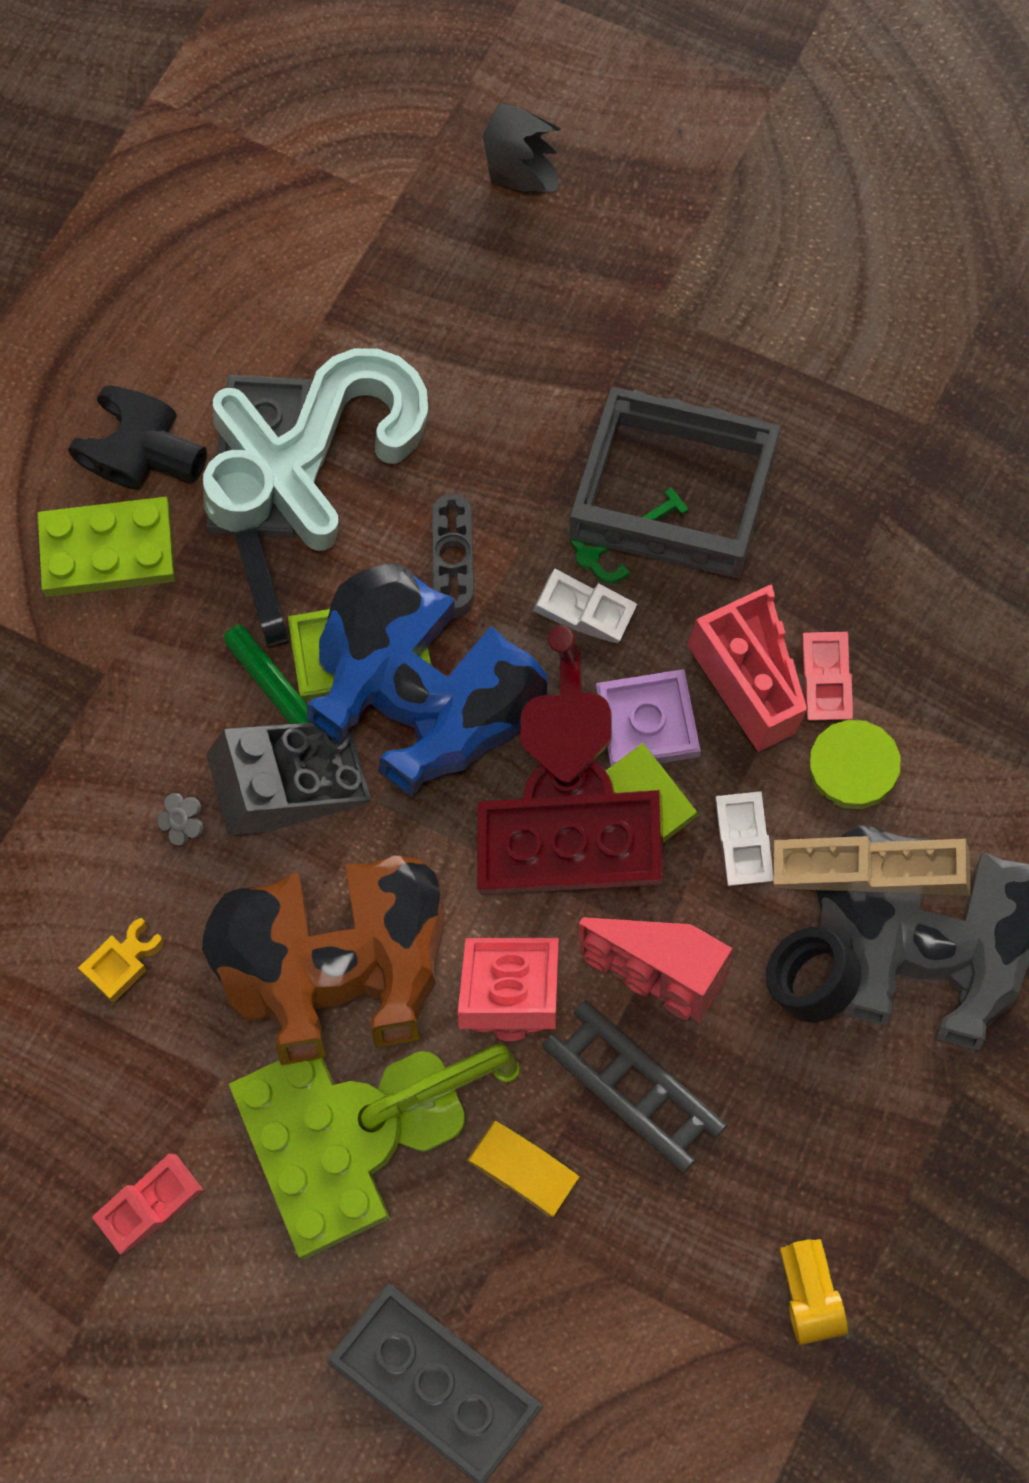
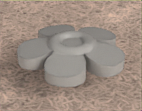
[158,793,204,846]

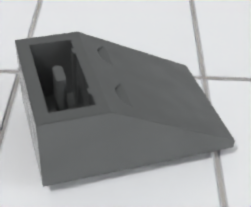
[206,723,371,836]

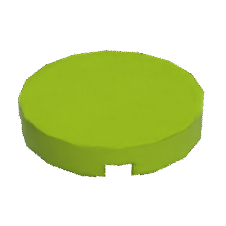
[809,720,901,810]

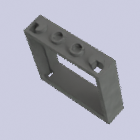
[570,386,781,579]

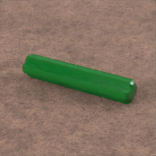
[223,624,311,724]

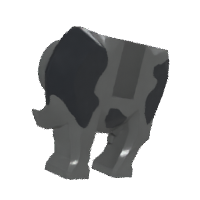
[817,825,1029,1051]

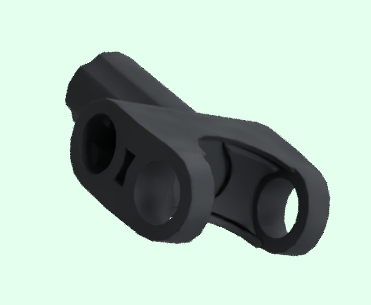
[68,385,207,489]

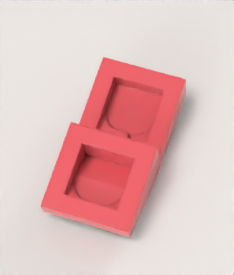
[801,632,853,721]
[92,1153,205,1255]

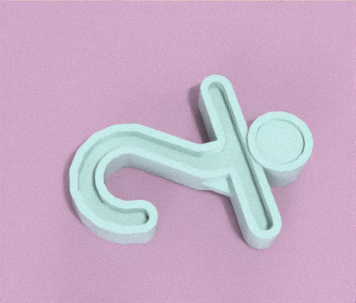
[203,349,428,551]

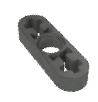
[432,494,474,618]

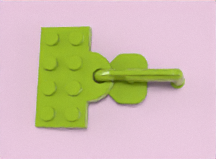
[229,1044,520,1260]

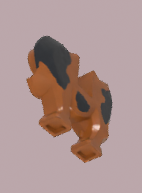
[202,855,444,1065]

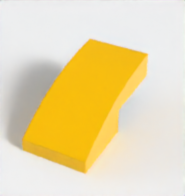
[466,1121,580,1217]

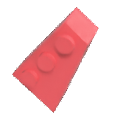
[687,584,807,752]

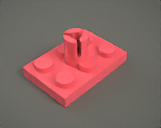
[458,938,559,1042]

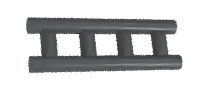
[542,1000,728,1174]

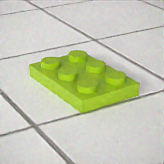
[38,497,176,597]

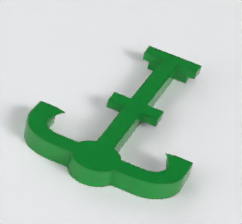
[569,487,689,585]

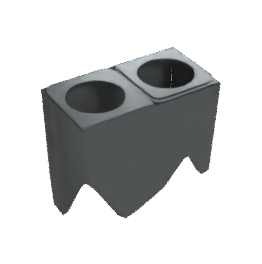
[483,102,562,192]

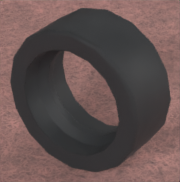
[766,927,861,1023]

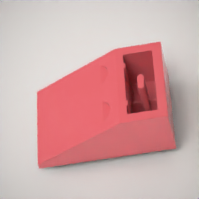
[579,917,733,1023]

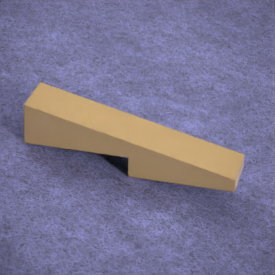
[774,836,970,896]

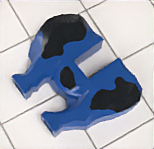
[306,563,547,797]

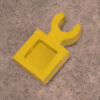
[78,918,164,1004]

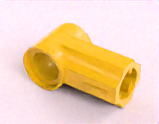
[779,1239,848,1345]

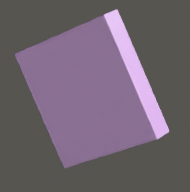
[596,669,701,767]

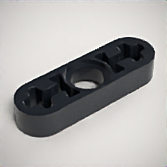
[234,527,289,647]

